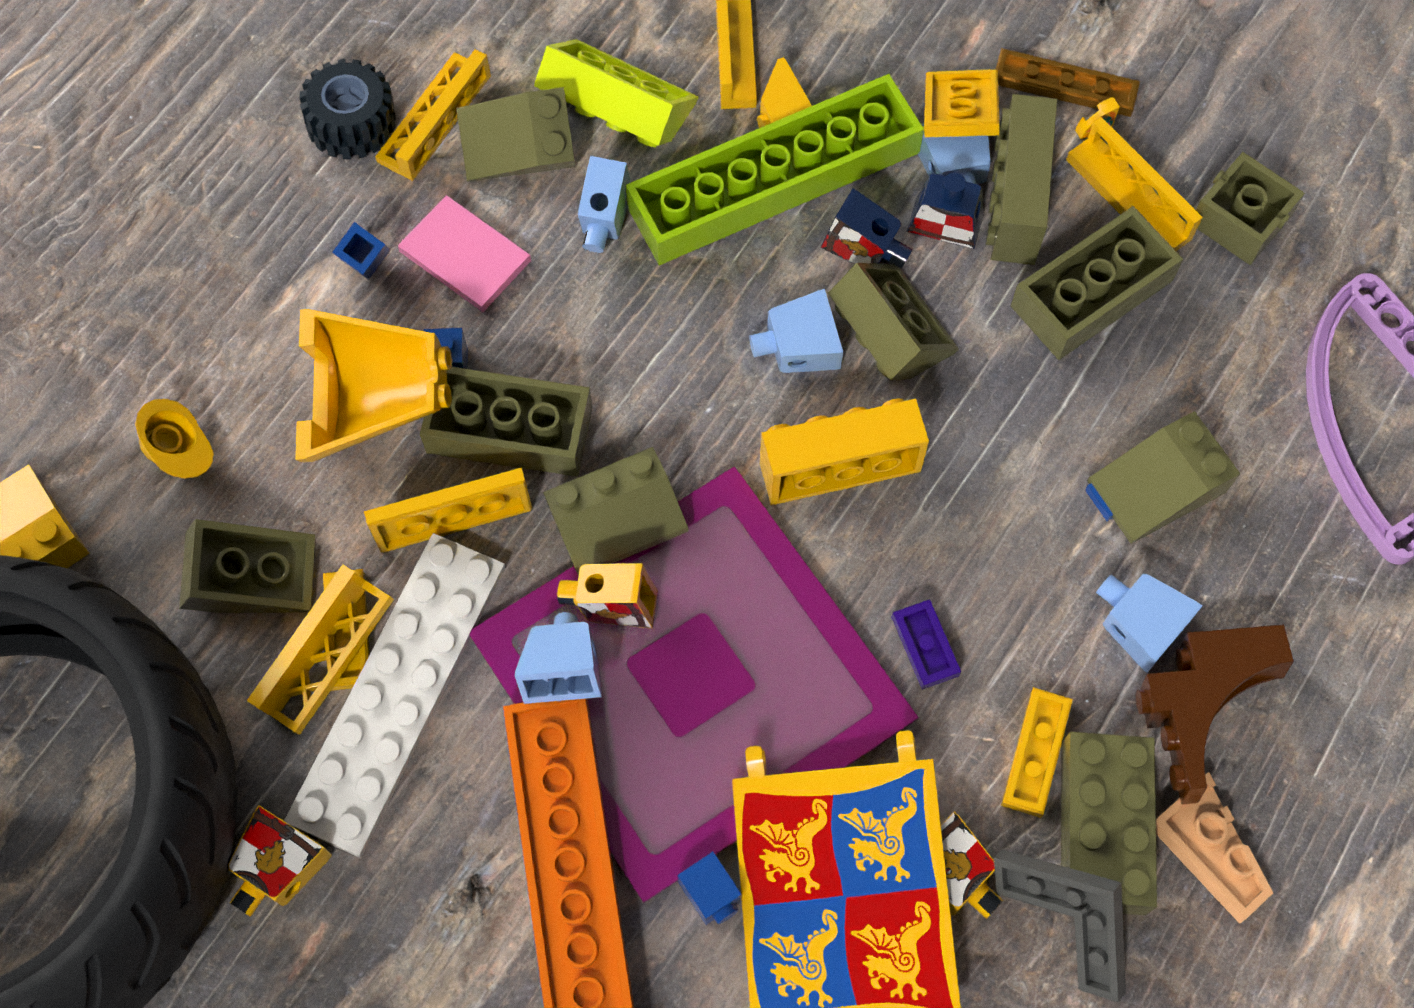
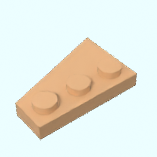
[1156,772,1273,924]

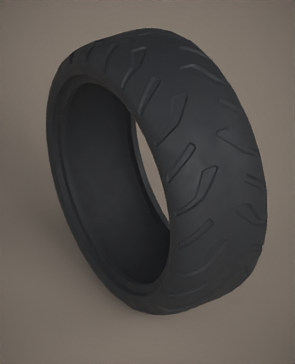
[0,555,238,1008]

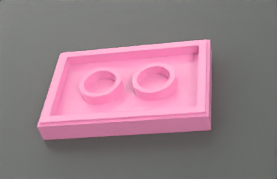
[398,195,531,312]

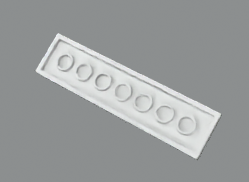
[284,533,505,858]

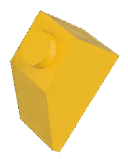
[757,57,812,128]

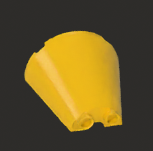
[295,309,452,463]

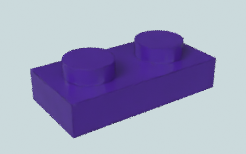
[891,599,961,690]

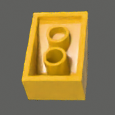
[0,464,90,568]

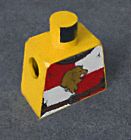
[557,563,658,628]
[228,805,332,917]
[941,811,1004,919]

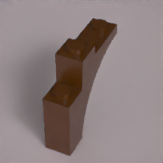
[1136,624,1294,805]

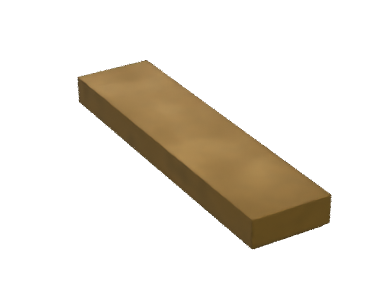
[996,48,1140,117]

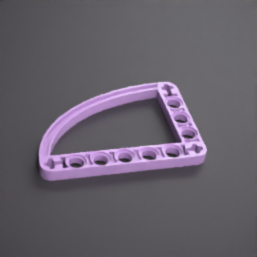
[1306,273,1414,565]

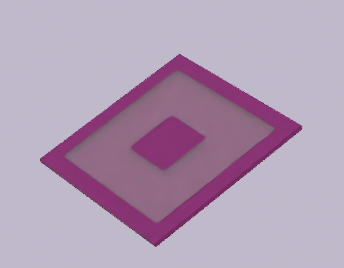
[469,466,919,903]

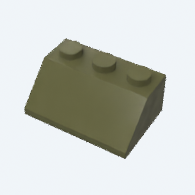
[828,263,959,380]
[543,447,689,577]

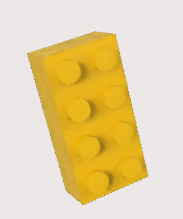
[760,398,929,505]

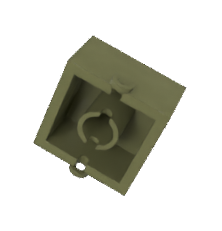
[1196,152,1305,266]

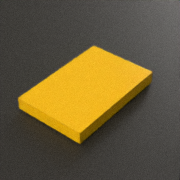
[924,69,999,137]

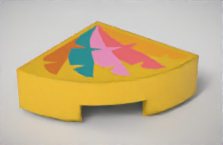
[1075,97,1120,140]

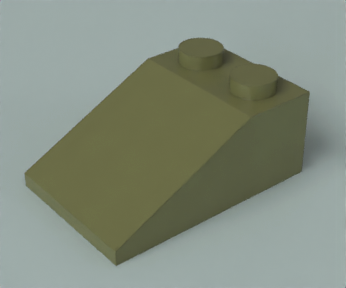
[456,87,575,182]
[1087,411,1240,544]
[179,519,315,613]

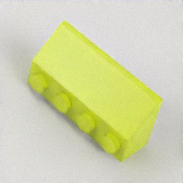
[534,39,698,147]

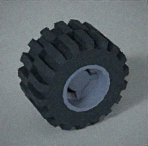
[299,59,396,160]

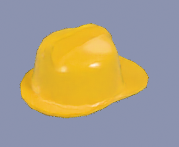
[135,399,214,479]

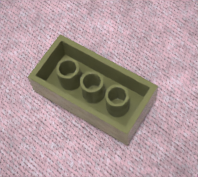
[985,94,1057,265]
[1011,206,1183,360]
[420,367,593,477]
[1061,732,1157,915]

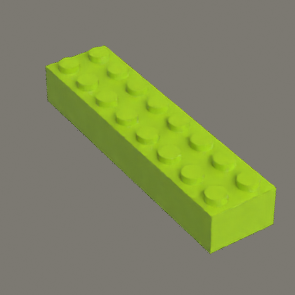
[626,74,924,266]

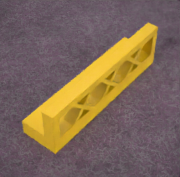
[715,0,757,109]
[375,49,491,181]
[1066,117,1203,251]
[247,564,394,735]

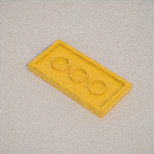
[364,467,533,553]

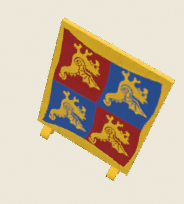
[732,730,961,1008]

